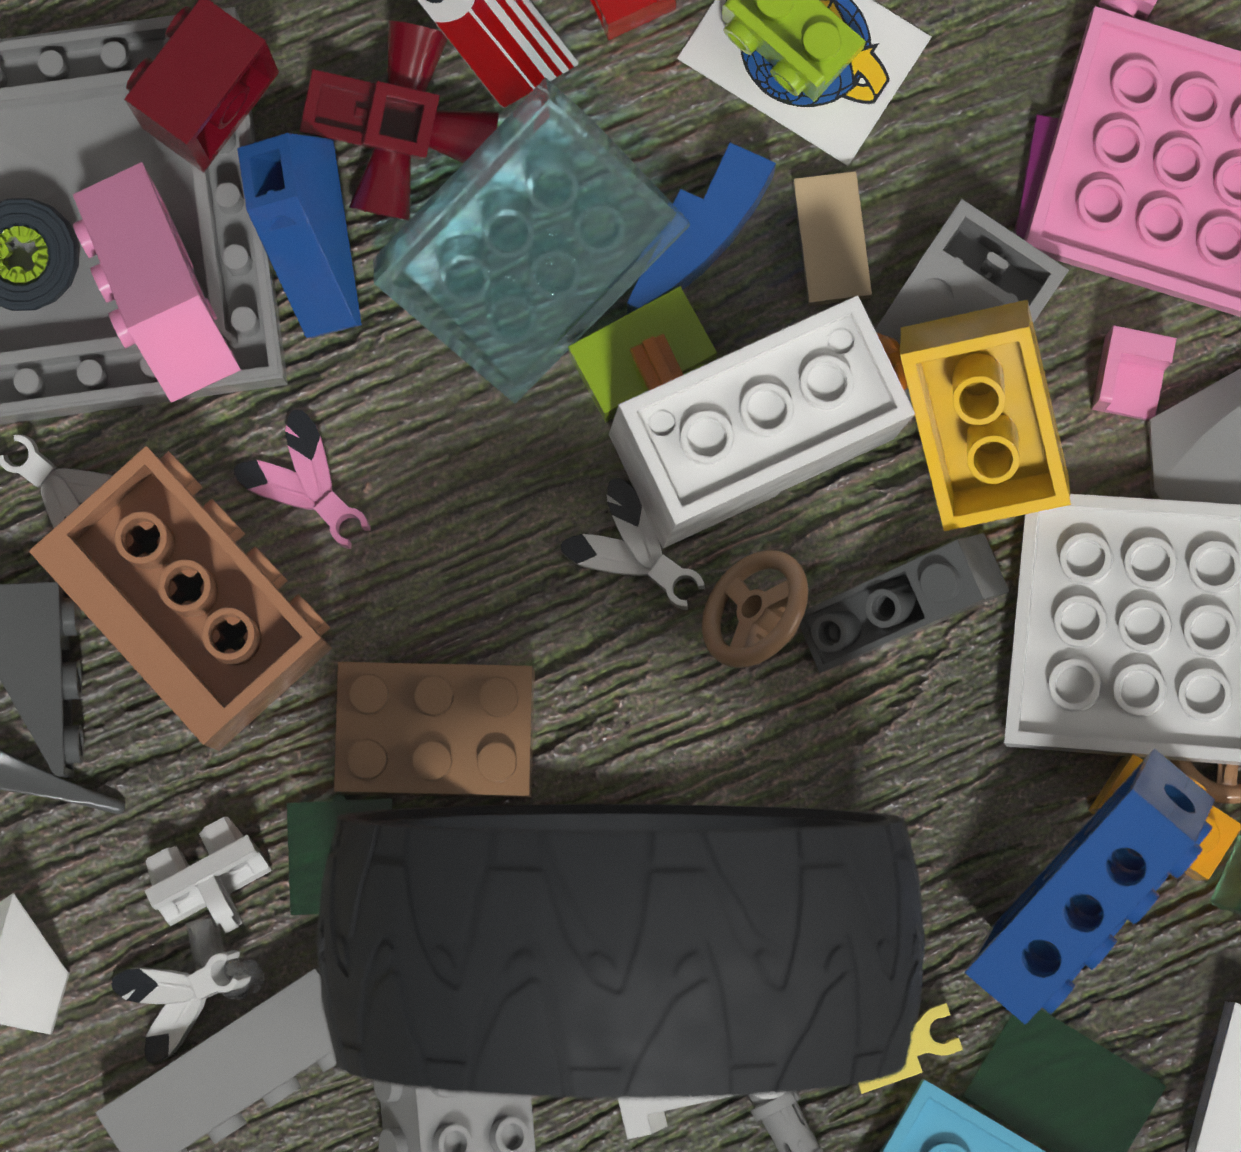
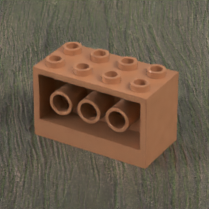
[29,446,332,751]

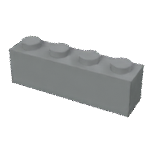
[95,968,336,1152]

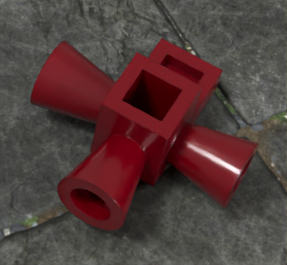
[299,20,499,221]

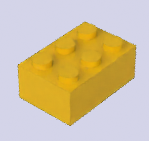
[900,300,1071,531]

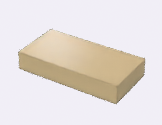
[793,171,872,306]

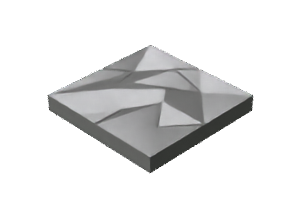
[0,7,288,425]

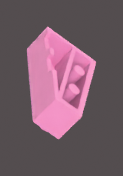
[72,162,241,403]

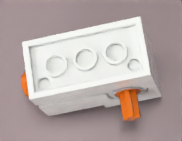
[609,295,915,548]

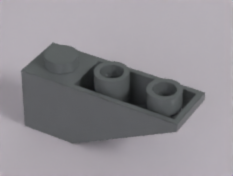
[799,533,1009,673]
[0,582,84,778]

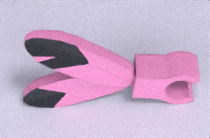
[234,410,371,549]

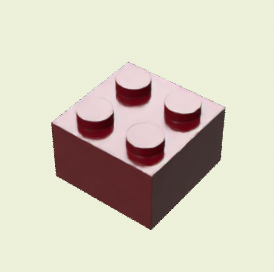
[124,0,279,173]

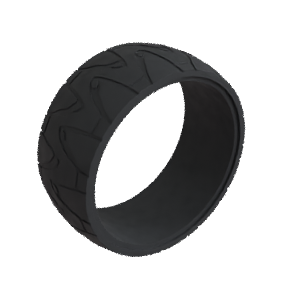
[317,804,925,1099]

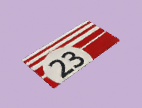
[417,0,578,108]

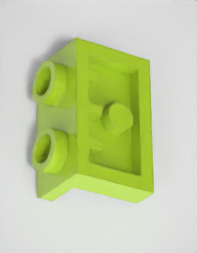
[721,0,866,102]

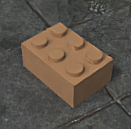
[334,662,535,798]

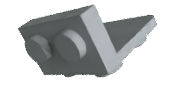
[373,1081,536,1152]

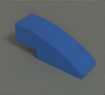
[627,142,776,314]

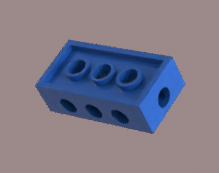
[965,748,1215,1025]

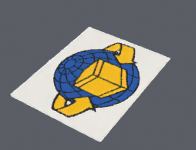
[677,0,931,166]

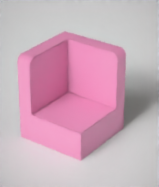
[1091,326,1177,421]

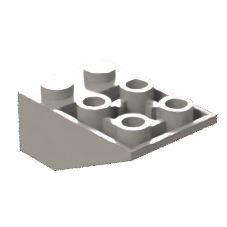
[875,199,1069,408]

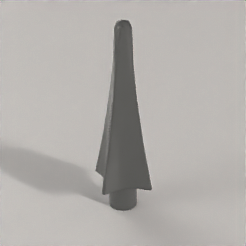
[0,749,125,814]

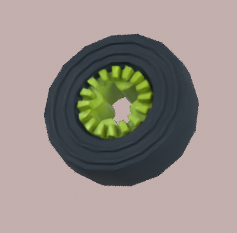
[0,198,79,311]

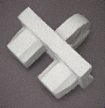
[144,817,272,933]

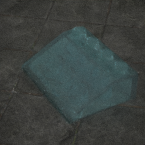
[373,77,690,404]

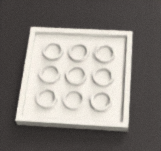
[1004,494,1241,765]

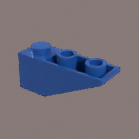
[237,133,362,338]

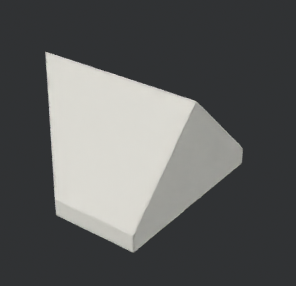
[0,893,70,1035]

